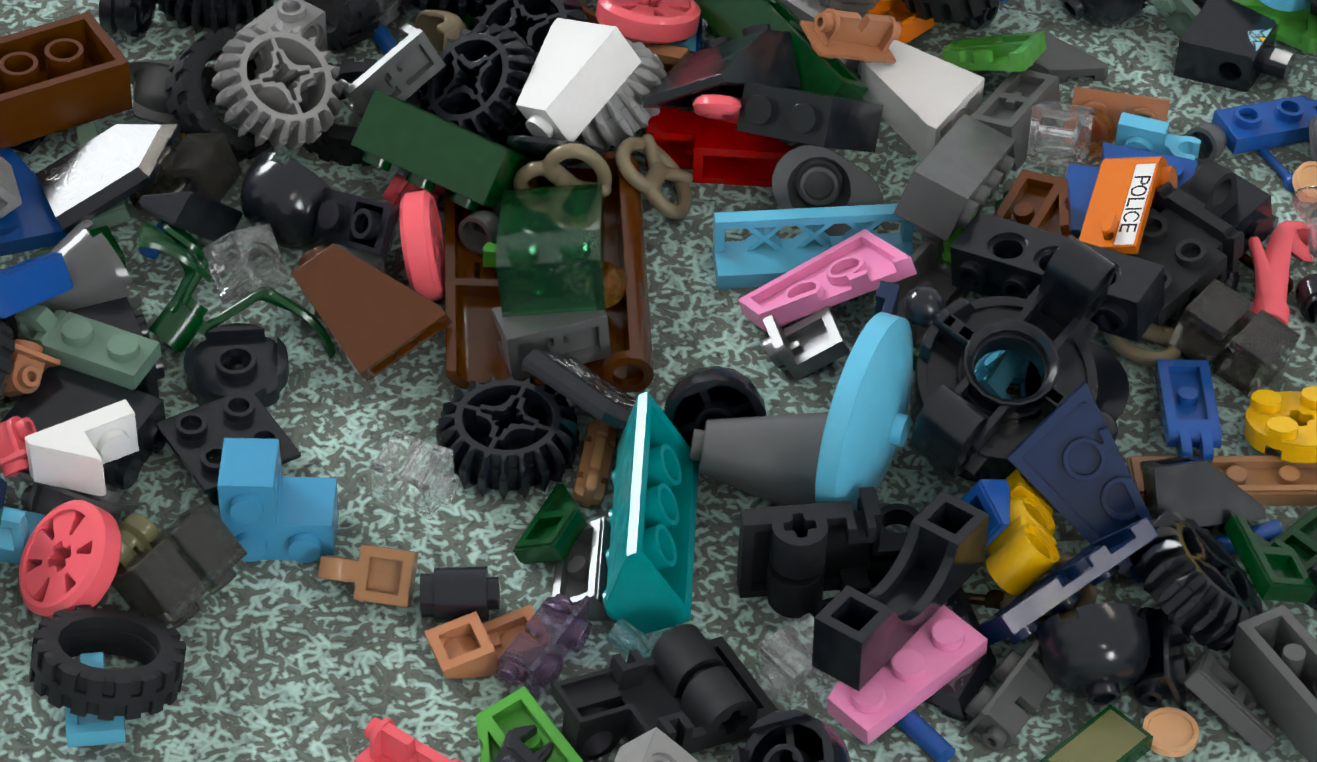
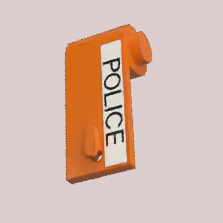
[1079,156,1178,254]

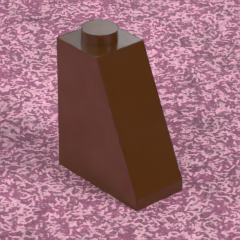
[291,244,453,381]

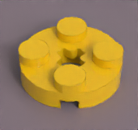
[1244,386,1317,464]

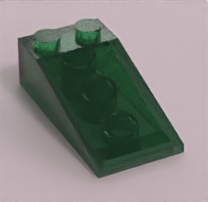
[496,183,606,317]

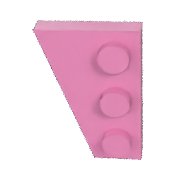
[738,229,917,332]
[827,604,988,745]

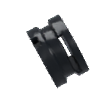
[99,0,156,38]

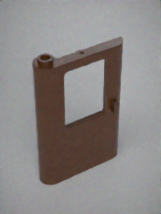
[445,151,654,393]

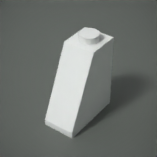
[516,18,642,142]
[858,40,985,159]

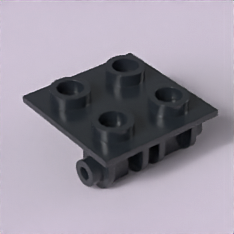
[155,388,301,505]

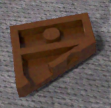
[994,169,1072,237]

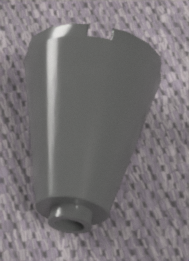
[7,219,142,340]
[689,412,829,506]

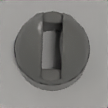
[1185,123,1227,164]
[458,210,502,254]

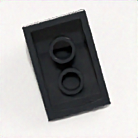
[642,24,802,110]

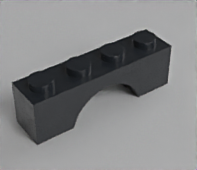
[812,491,989,691]

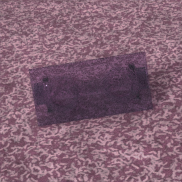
[497,594,592,697]

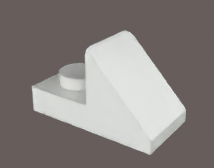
[24,399,139,496]

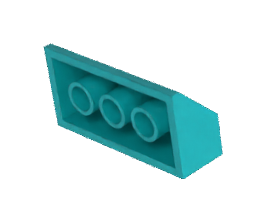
[602,391,699,638]

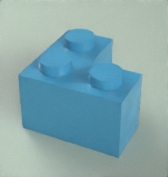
[217,438,339,563]

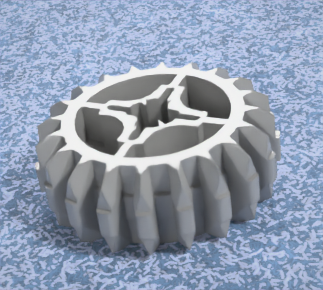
[211,20,345,152]
[574,39,667,153]

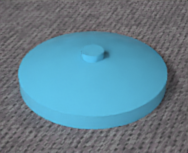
[815,312,913,510]

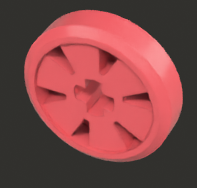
[595,0,701,44]
[399,190,445,302]
[18,500,121,619]

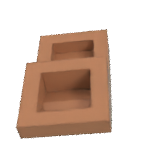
[424,604,554,679]

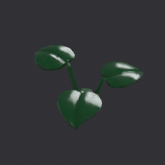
[139,220,335,359]

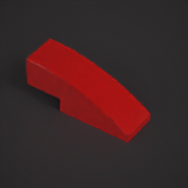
[645,109,792,187]

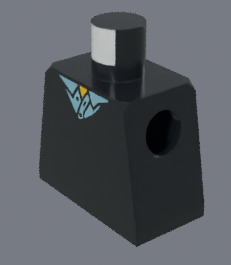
[1174,0,1295,92]

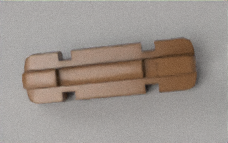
[572,421,618,508]

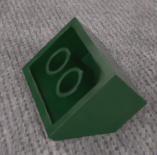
[351,90,530,212]

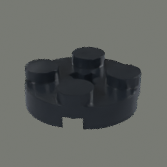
[183,323,289,407]

